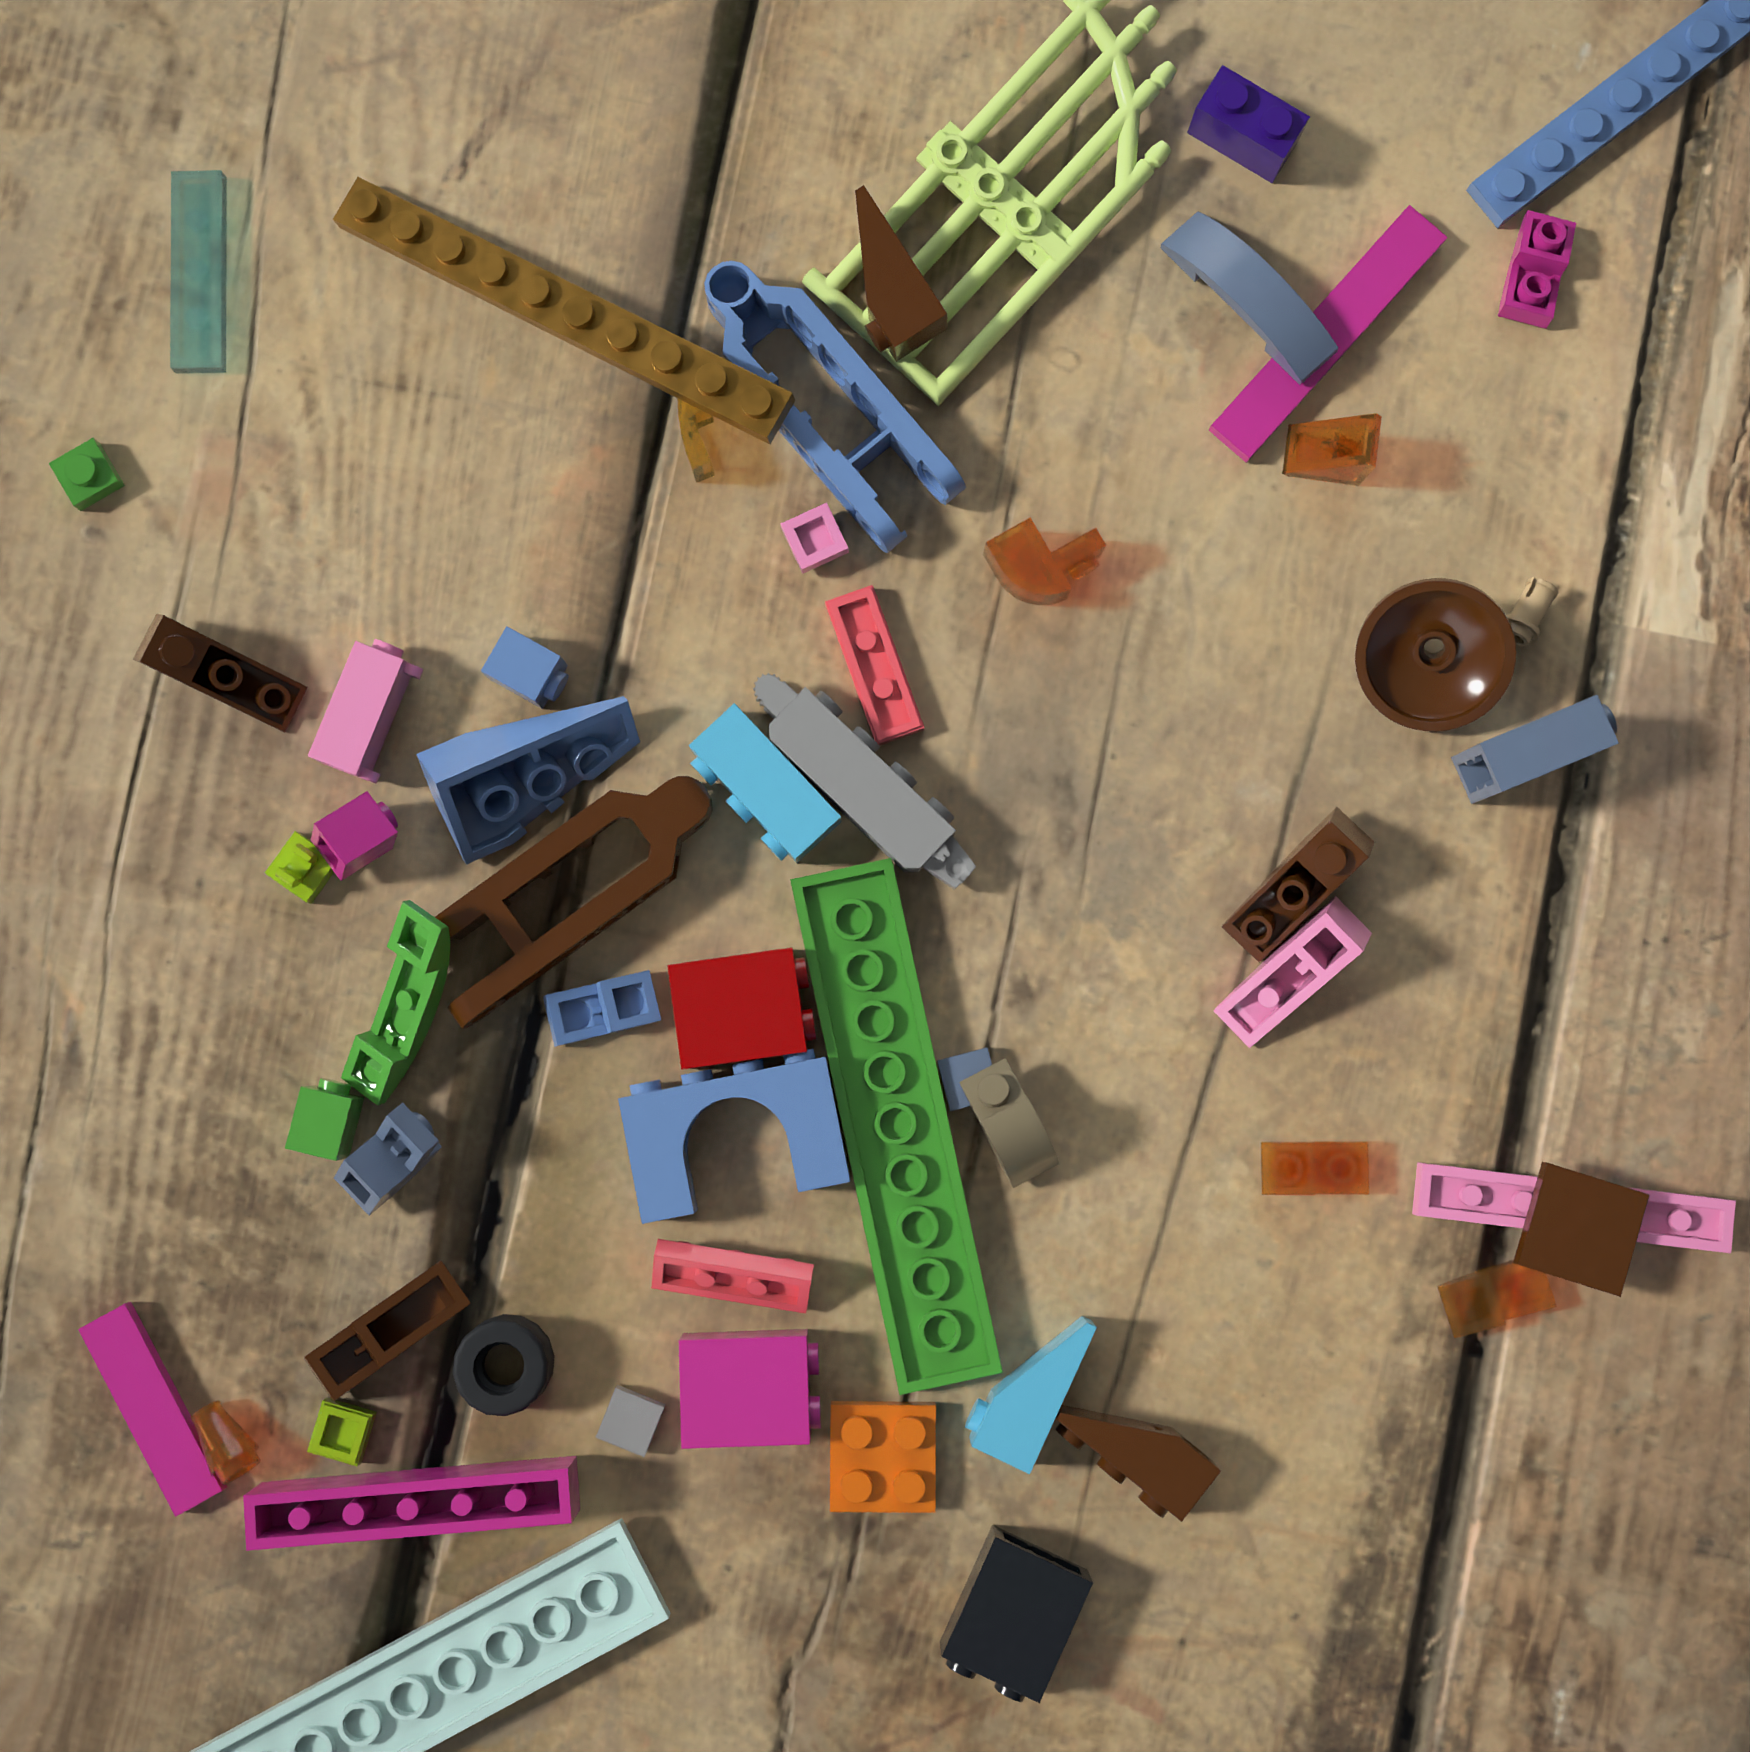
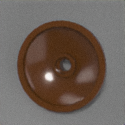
[1355,578,1516,732]

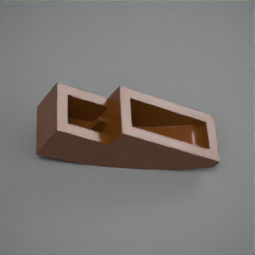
[304,1261,471,1402]

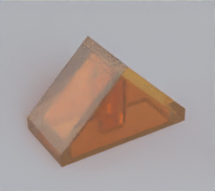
[1282,413,1382,486]

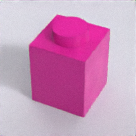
[311,791,398,881]

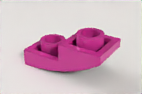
[1498,210,1576,329]

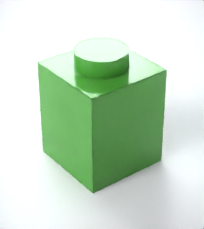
[285,1078,365,1161]

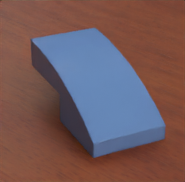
[543,970,661,1047]

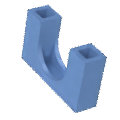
[618,1048,851,1224]

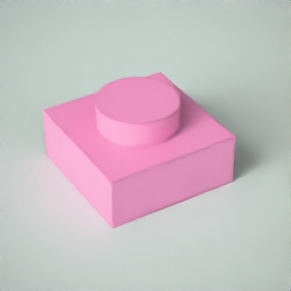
[781,503,849,574]

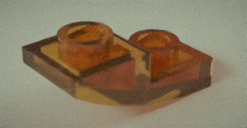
[1261,1141,1370,1195]

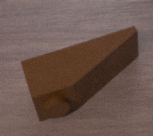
[855,185,947,362]

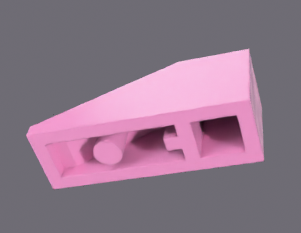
[1214,896,1372,1048]

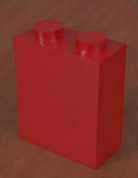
[667,947,817,1070]

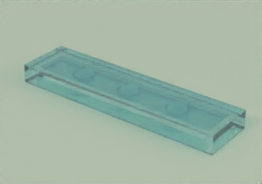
[170,170,227,374]

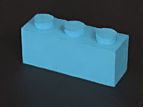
[689,703,842,863]

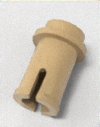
[1506,577,1559,647]

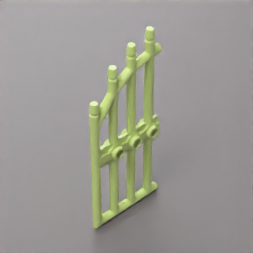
[802,0,1177,407]

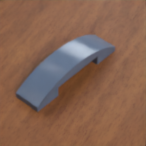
[1161,211,1338,385]

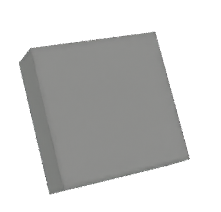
[596,1385,666,1457]

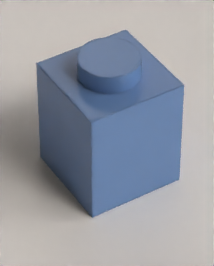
[481,626,568,709]

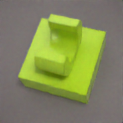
[265,831,334,904]

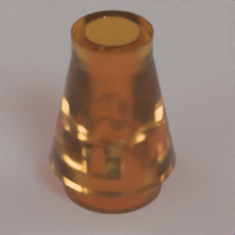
[190,1400,261,1485]

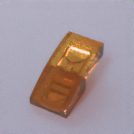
[1437,1260,1557,1338]

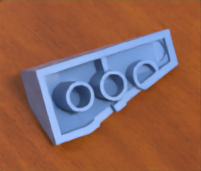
[416,696,640,865]

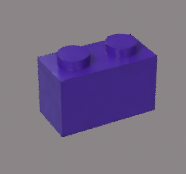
[1187,65,1310,184]

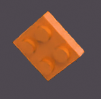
[830,1401,936,1513]

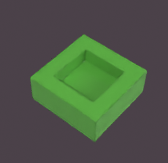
[49,438,125,511]

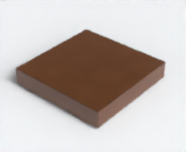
[1513,1162,1649,1297]

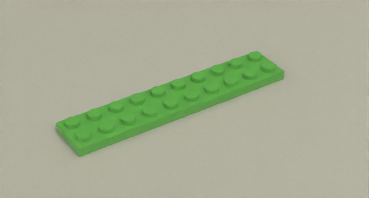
[790,858,1003,1395]

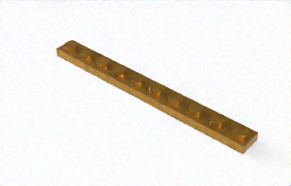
[333,177,795,445]

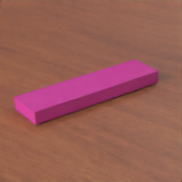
[78,1302,228,1517]

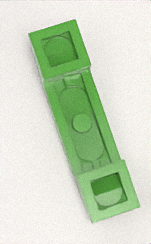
[341,900,450,1106]

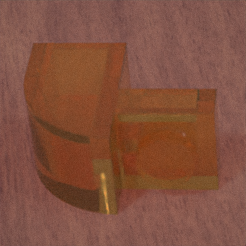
[983,517,1106,605]

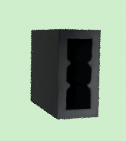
[940,1525,1093,1703]

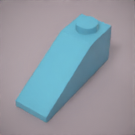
[965,1316,1097,1474]

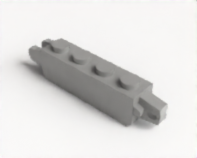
[753,673,976,890]

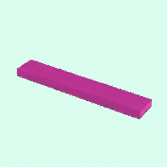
[1209,205,1447,463]

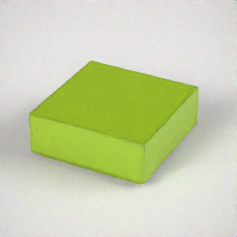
[307,1397,377,1467]

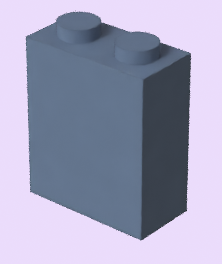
[1451,695,1619,804]

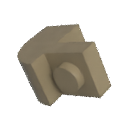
[959,1058,1059,1188]

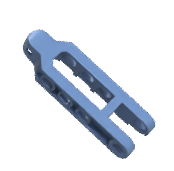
[704,261,966,553]

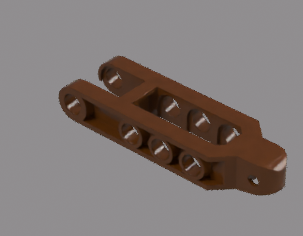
[435,776,713,1029]

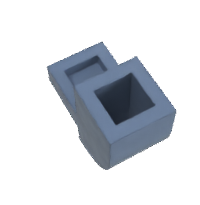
[334,1102,442,1216]

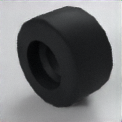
[453,1314,555,1416]

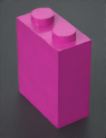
[679,1329,821,1449]

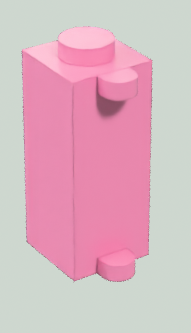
[308,639,423,784]

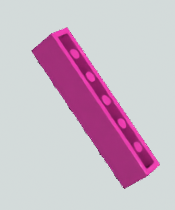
[243,1456,580,1551]

